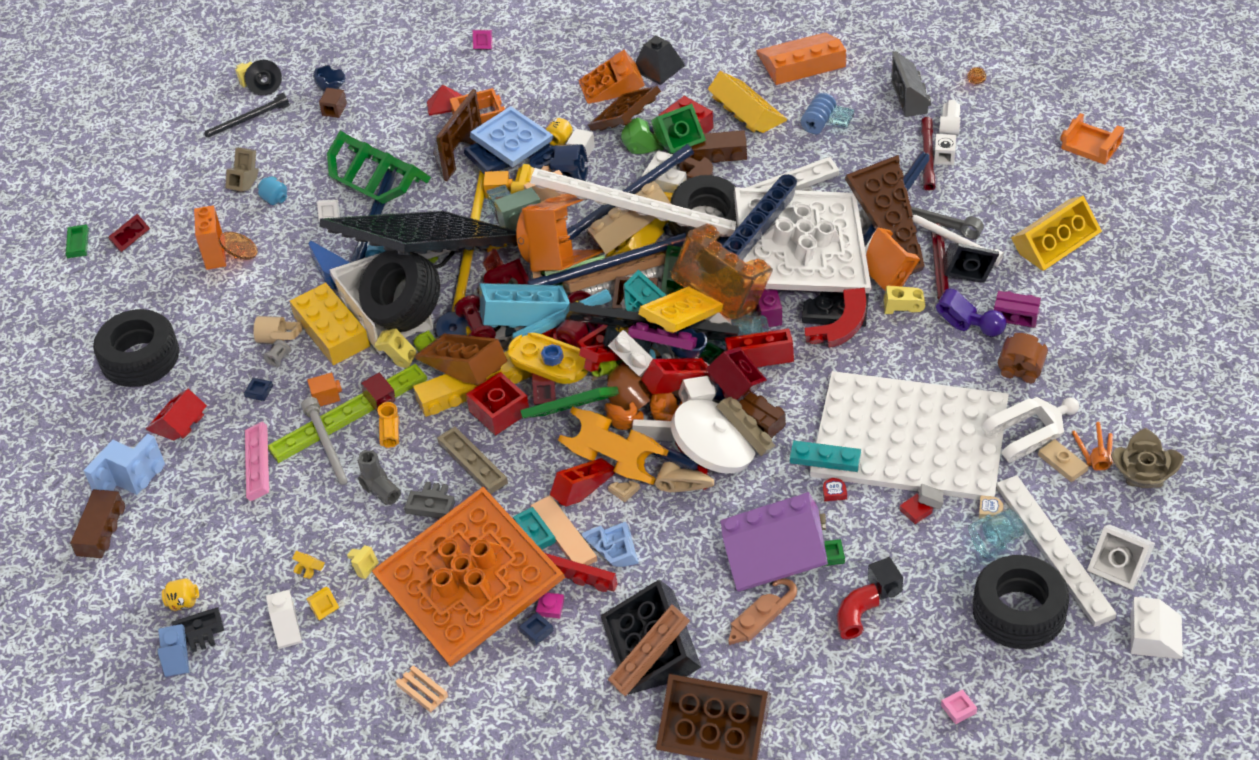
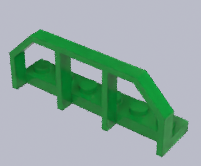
[327,130,431,204]

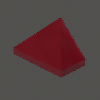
[107,213,150,252]

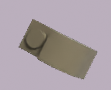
[225,147,259,192]

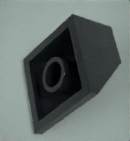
[635,35,685,85]

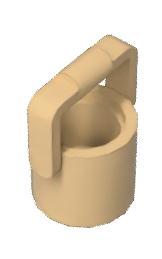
[254,316,302,344]

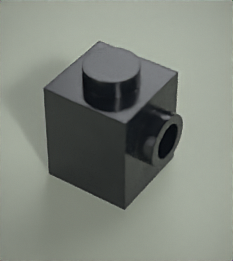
[868,556,903,600]

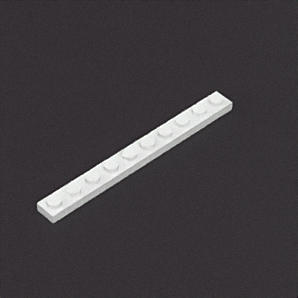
[530,168,736,237]

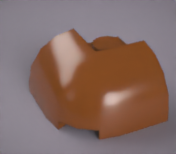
[607,361,652,411]

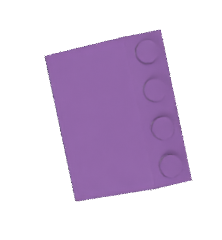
[720,492,828,591]

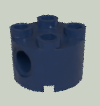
[550,144,588,181]

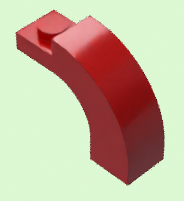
[804,287,866,348]

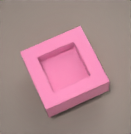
[941,689,977,725]

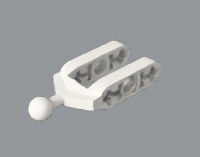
[981,397,1079,463]

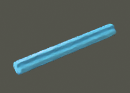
[512,289,612,339]

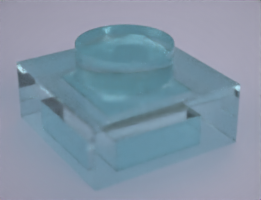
[829,105,854,127]

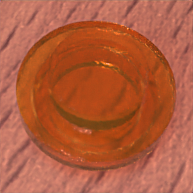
[967,67,987,84]

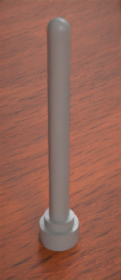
[301,397,347,485]

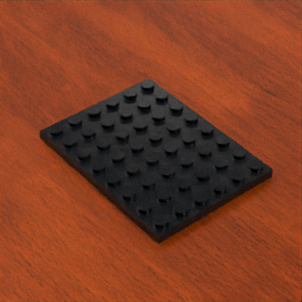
[320,210,518,255]

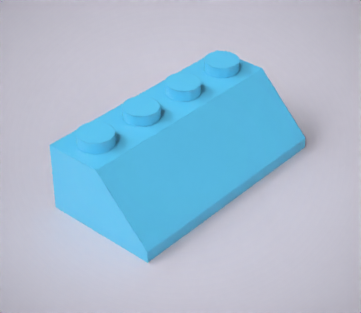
[479,283,570,328]

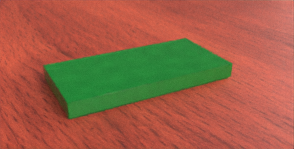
[521,386,619,418]

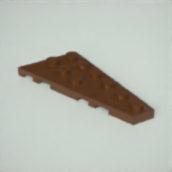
[845,155,925,275]

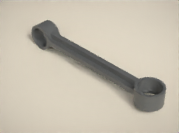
[911,206,984,240]

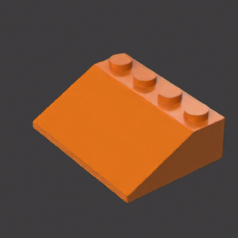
[756,32,846,85]

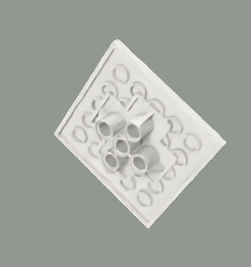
[734,187,871,293]

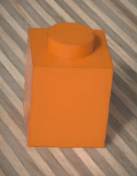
[307,372,342,407]

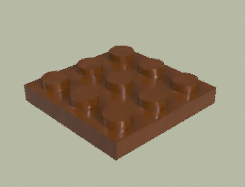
[588,85,661,131]

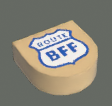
[979,495,1004,520]

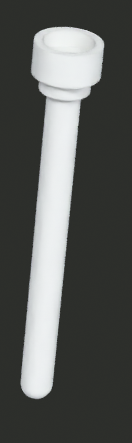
[912,215,1004,267]

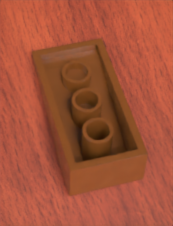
[415,333,508,385]

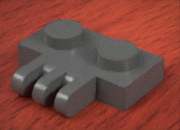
[404,481,455,519]

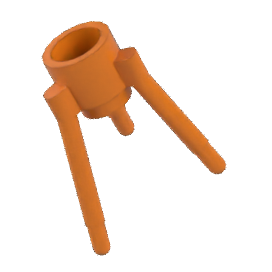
[1072,422,1113,471]

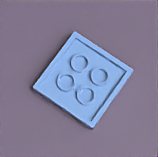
[470,106,553,167]

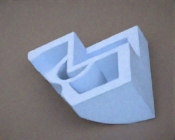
[582,521,639,567]

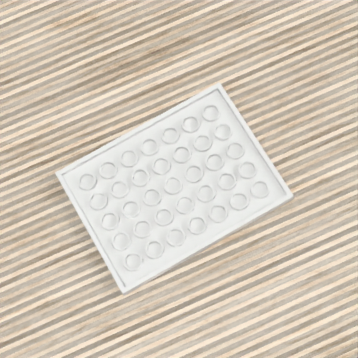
[810,371,1009,500]

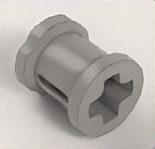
[263,339,291,368]

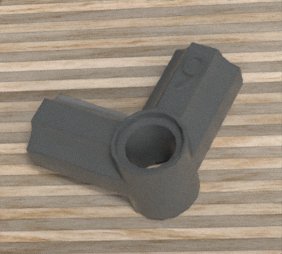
[357,450,401,505]

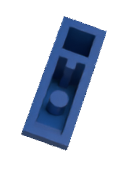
[308,241,351,291]

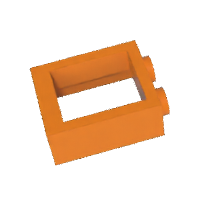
[450,88,505,124]
[194,205,226,270]

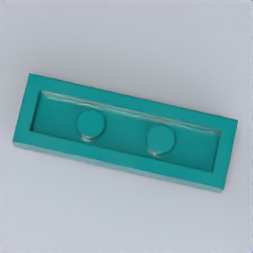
[790,440,861,472]

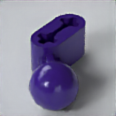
[936,288,1007,337]

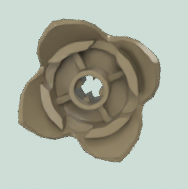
[1111,428,1185,488]

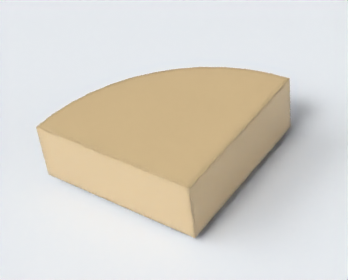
[608,481,640,502]

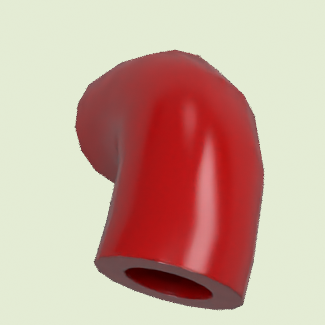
[836,583,880,640]

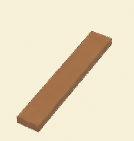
[562,251,666,293]

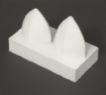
[608,330,653,377]

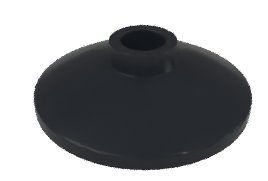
[245,60,282,95]

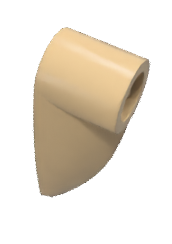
[655,462,714,492]

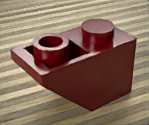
[532,373,556,405]

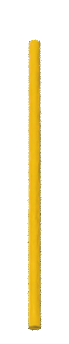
[451,171,485,312]

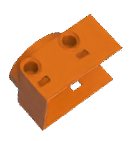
[516,194,603,272]

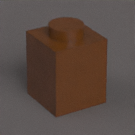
[319,88,347,118]

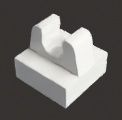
[317,200,340,221]

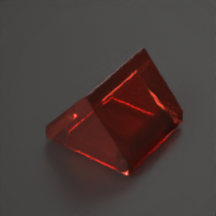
[483,248,504,271]

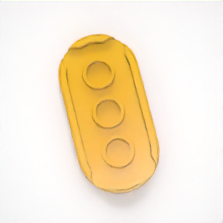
[508,333,588,384]

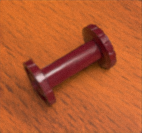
[454,295,496,338]

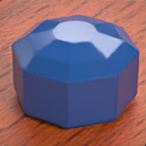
[541,344,564,366]

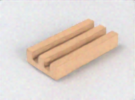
[396,665,448,713]

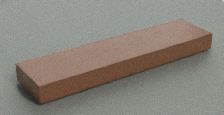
[608,604,690,696]

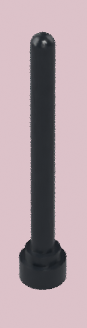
[204,92,290,137]

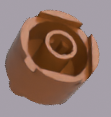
[997,333,1048,384]

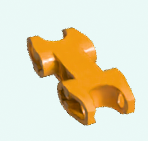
[558,406,669,485]

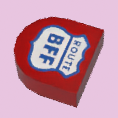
[823,478,847,502]

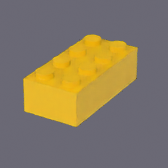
[289,283,370,366]

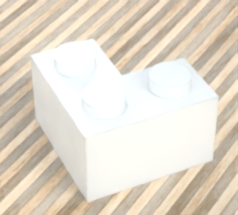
[642,151,687,193]

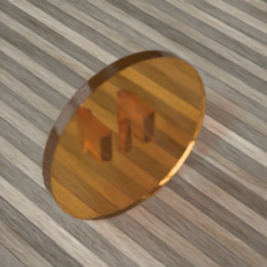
[219,231,258,260]

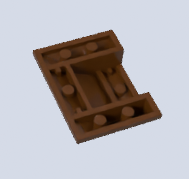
[433,89,482,182]

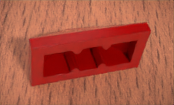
[427,84,463,116]

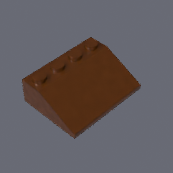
[656,674,771,760]

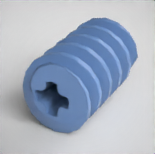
[801,93,836,135]

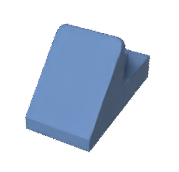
[157,624,190,677]

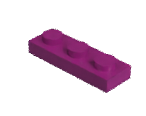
[628,322,697,350]

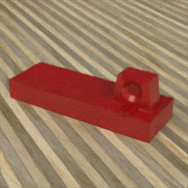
[579,344,622,372]

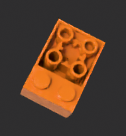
[578,50,645,104]

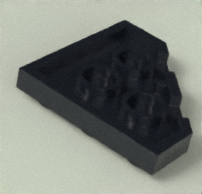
[802,275,870,327]

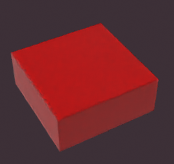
[899,494,933,524]

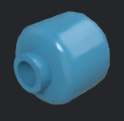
[258,176,287,205]

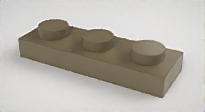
[716,397,776,456]

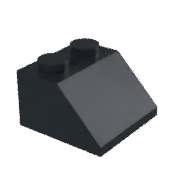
[943,243,999,283]

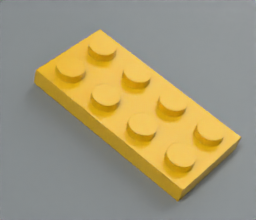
[638,286,723,333]

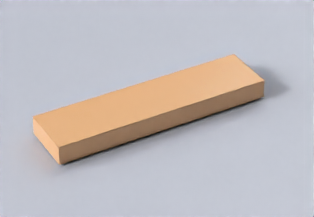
[531,495,597,565]

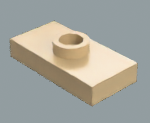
[1038,439,1088,482]

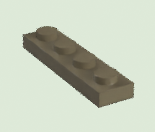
[437,426,508,494]

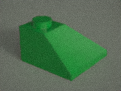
[651,104,706,154]

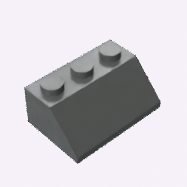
[891,51,931,117]

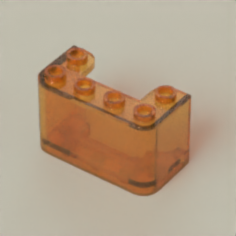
[671,223,773,319]

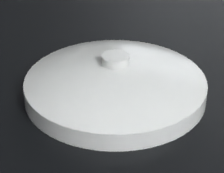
[671,399,756,473]

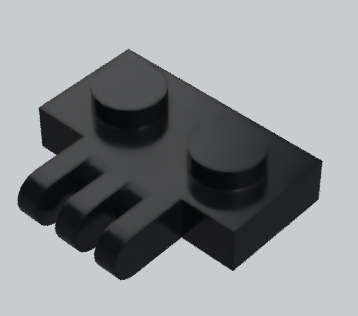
[172,607,225,653]

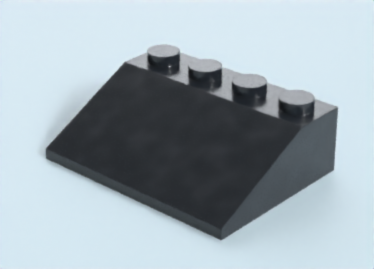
[600,579,702,695]

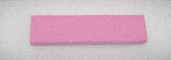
[245,421,269,501]

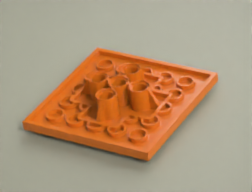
[372,487,565,667]

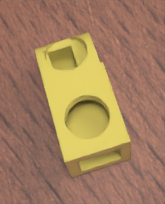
[883,286,925,314]
[374,329,417,368]

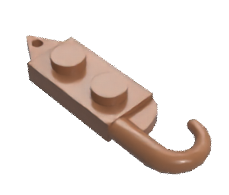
[728,578,798,645]

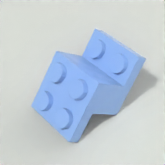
[83,434,165,495]

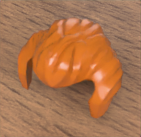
[649,393,683,421]
[605,402,644,430]

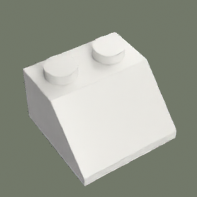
[1087,525,1155,590]
[1131,597,1183,659]

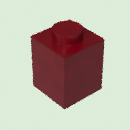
[361,372,395,412]

